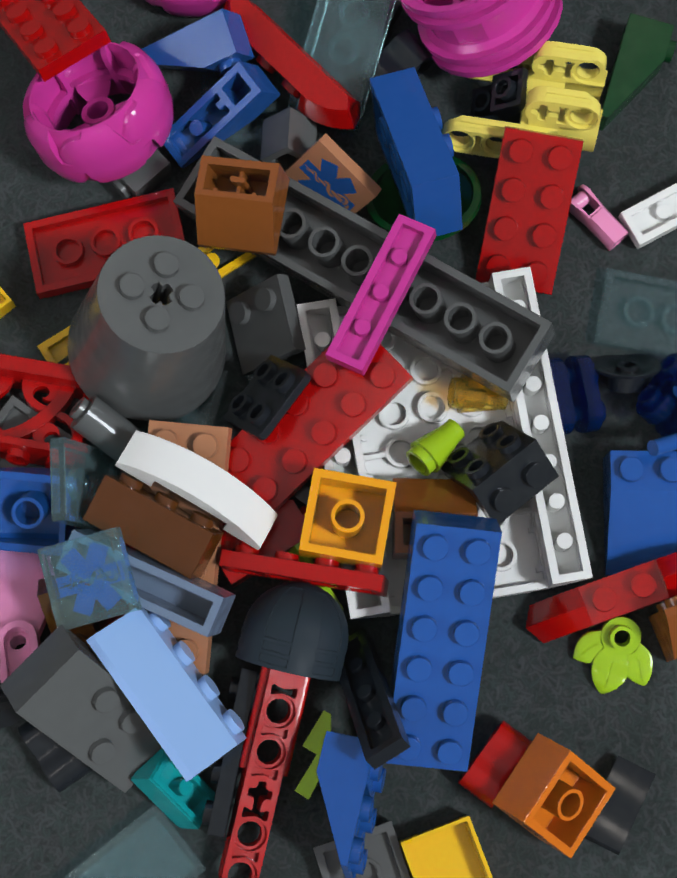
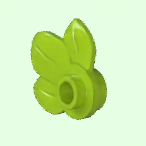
[573,616,653,694]

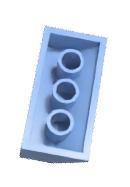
[86,606,247,782]

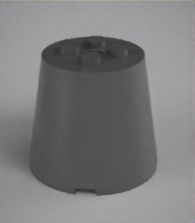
[67,235,226,424]

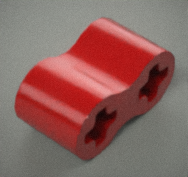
[458,720,532,808]

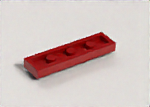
[219,545,389,597]

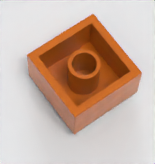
[492,733,616,859]

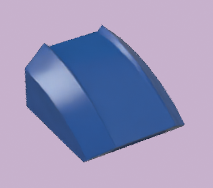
[0,467,79,556]

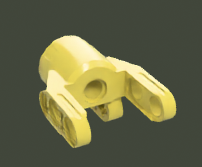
[442,41,608,159]

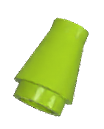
[406,419,465,476]

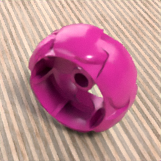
[22,41,174,183]

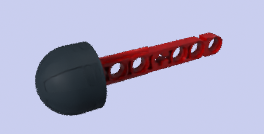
[218,581,349,878]

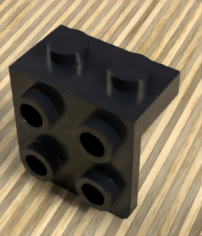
[223,355,311,441]
[441,421,559,524]

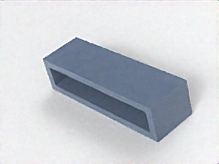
[57,529,236,637]

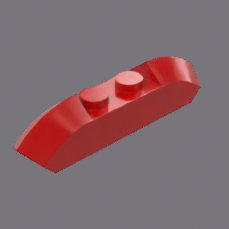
[223,0,360,129]
[526,552,677,643]

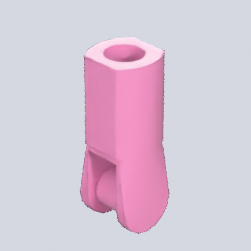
[569,184,629,251]

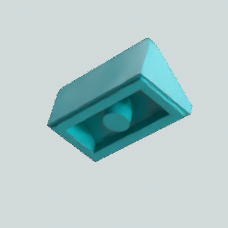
[131,748,216,829]

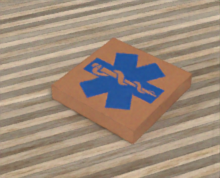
[285,133,382,214]

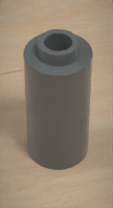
[69,395,145,462]

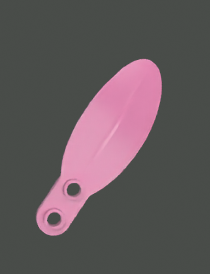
[0,550,50,684]

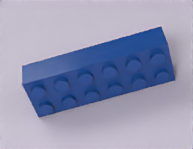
[386,510,502,772]

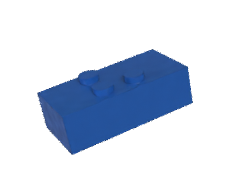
[369,67,463,236]

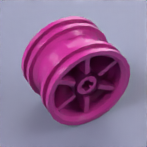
[399,0,563,78]

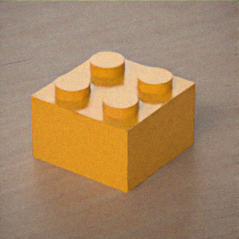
[299,468,397,571]

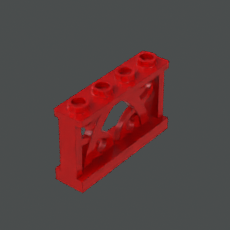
[0,354,89,471]

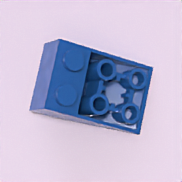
[316,731,386,878]

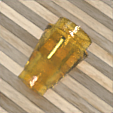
[447,374,508,413]

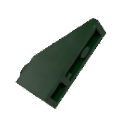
[599,13,677,131]

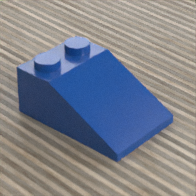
[603,450,677,576]

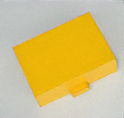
[398,815,493,878]

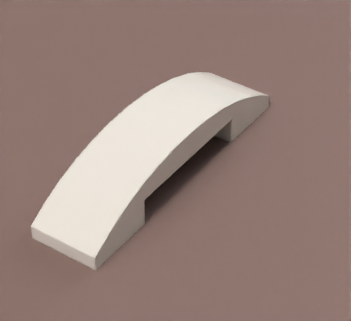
[115,430,278,550]

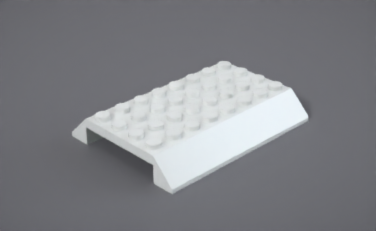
[296,267,593,619]

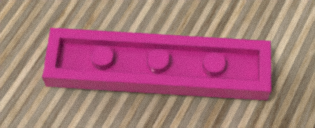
[325,214,437,376]

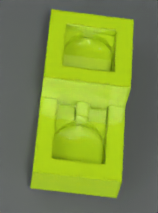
[295,710,331,800]

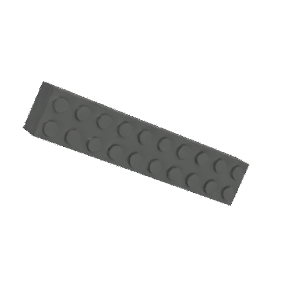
[173,136,555,403]

